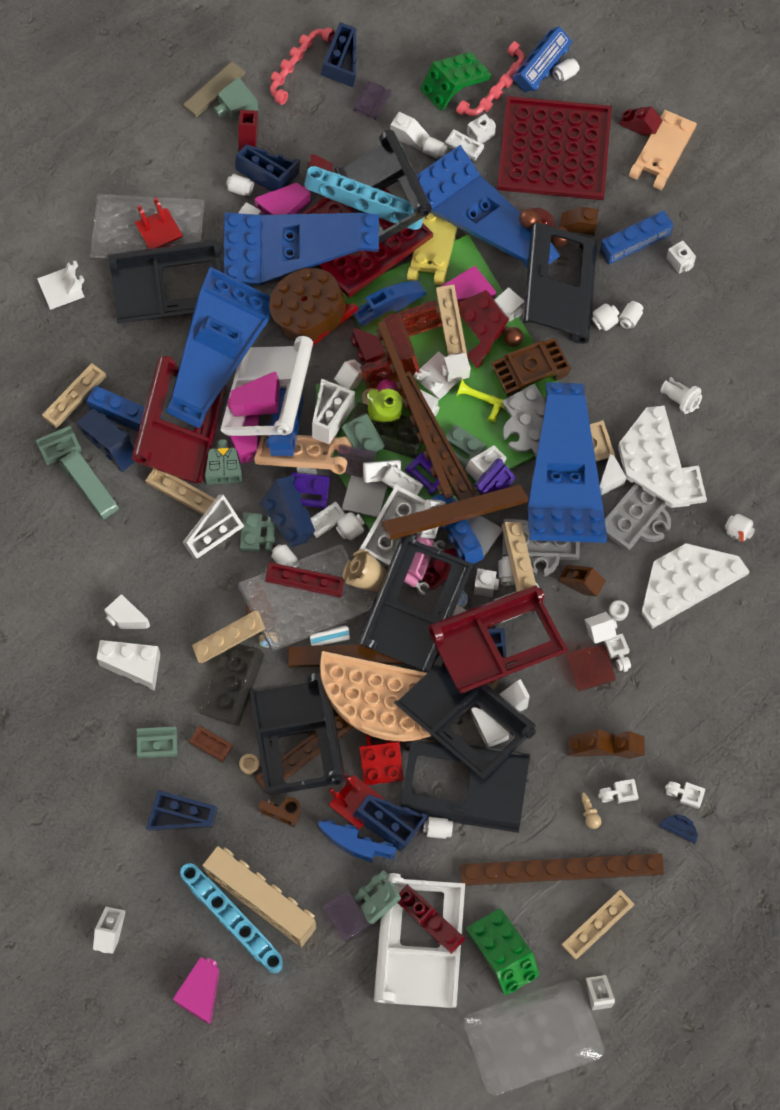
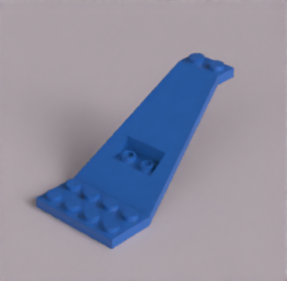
[416,145,560,268]
[223,213,379,285]
[166,267,271,428]
[527,382,607,543]

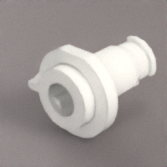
[660,377,702,414]

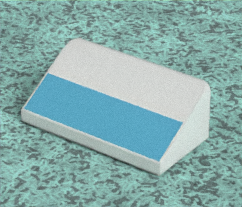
[309,625,350,646]

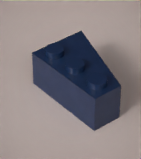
[321,22,356,87]
[235,145,300,191]
[260,475,315,547]
[146,790,218,831]
[352,794,428,852]

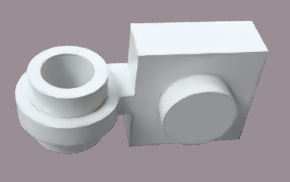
[604,633,631,672]
[598,779,639,803]
[665,781,705,809]

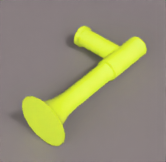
[456,379,505,422]

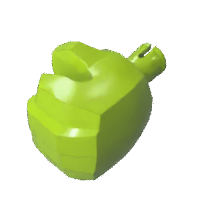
[367,389,403,422]

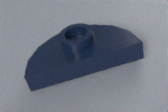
[658,814,698,844]

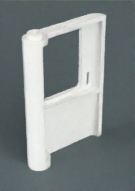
[221,336,313,436]
[374,873,465,1008]

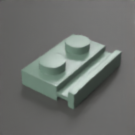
[342,413,385,459]
[36,426,82,465]
[137,726,178,759]

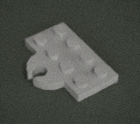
[502,384,546,459]
[605,483,671,552]
[502,519,580,576]

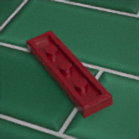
[265,562,344,598]

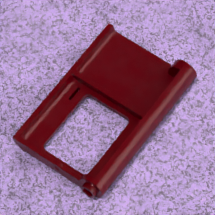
[131,356,227,483]
[428,585,569,694]

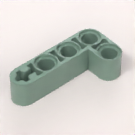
[59,449,119,520]

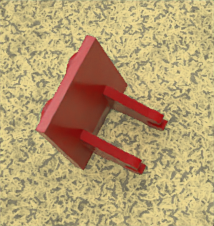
[134,197,183,249]
[359,735,404,785]
[328,773,385,830]

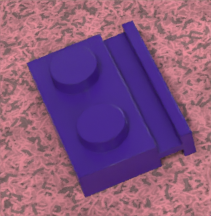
[474,458,516,495]

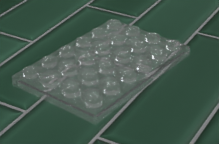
[90,194,205,266]
[238,544,373,652]

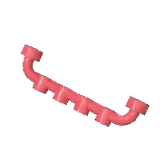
[270,27,335,105]
[456,41,525,116]

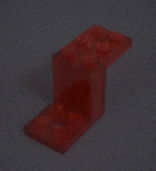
[360,300,442,389]

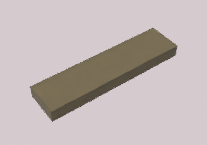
[183,61,245,118]

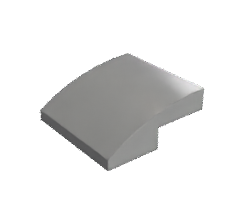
[342,475,388,518]
[453,516,503,557]

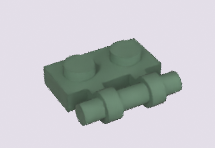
[240,513,277,552]
[354,871,401,924]

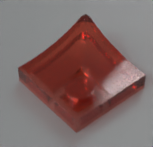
[566,645,616,692]

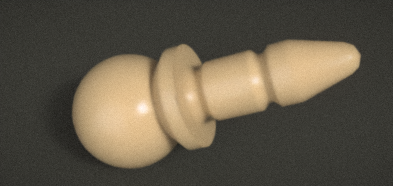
[581,793,601,829]

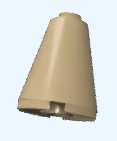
[343,549,387,593]

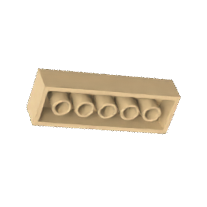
[202,846,316,948]

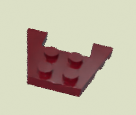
[436,290,509,368]

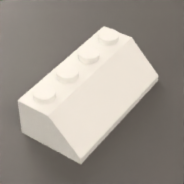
[359,485,426,567]

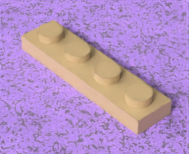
[436,285,467,355]
[42,363,107,429]
[145,469,215,515]
[501,522,536,592]
[192,611,265,663]
[561,890,635,961]

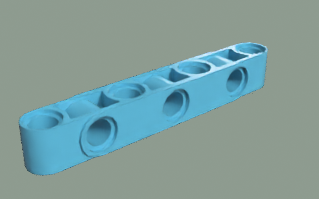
[304,166,424,230]
[180,863,283,974]

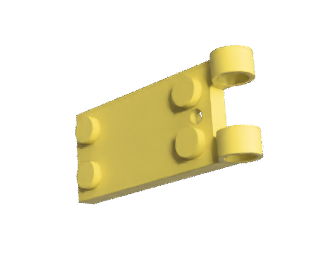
[407,213,457,286]

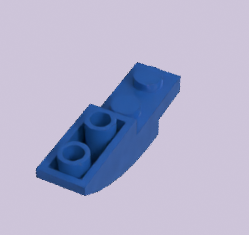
[354,281,427,327]
[318,820,396,863]

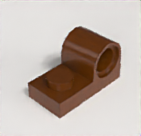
[258,797,301,828]

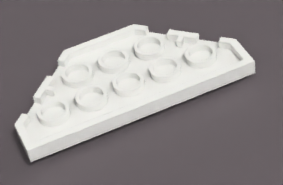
[618,406,691,508]
[641,544,750,629]

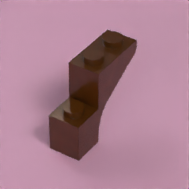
[568,729,645,759]

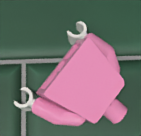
[404,535,445,596]

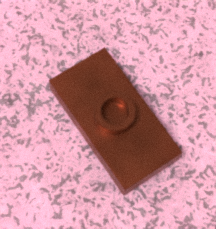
[189,725,233,763]

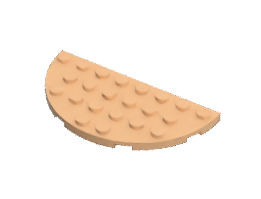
[320,651,431,741]

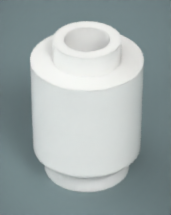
[553,58,579,82]
[421,136,448,159]
[226,174,254,196]
[618,301,643,329]
[271,544,299,568]
[498,556,515,586]
[423,817,453,839]

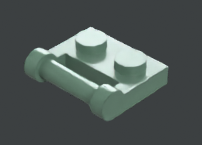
[446,424,486,469]

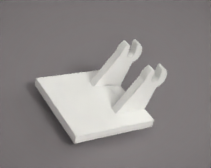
[37,261,84,310]
[413,352,462,400]

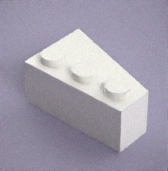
[312,379,355,444]
[182,494,244,559]
[97,640,160,691]

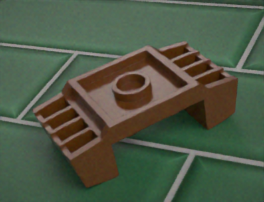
[491,338,571,398]

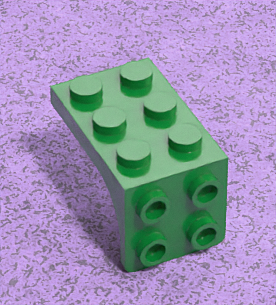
[420,52,492,111]
[466,908,539,995]

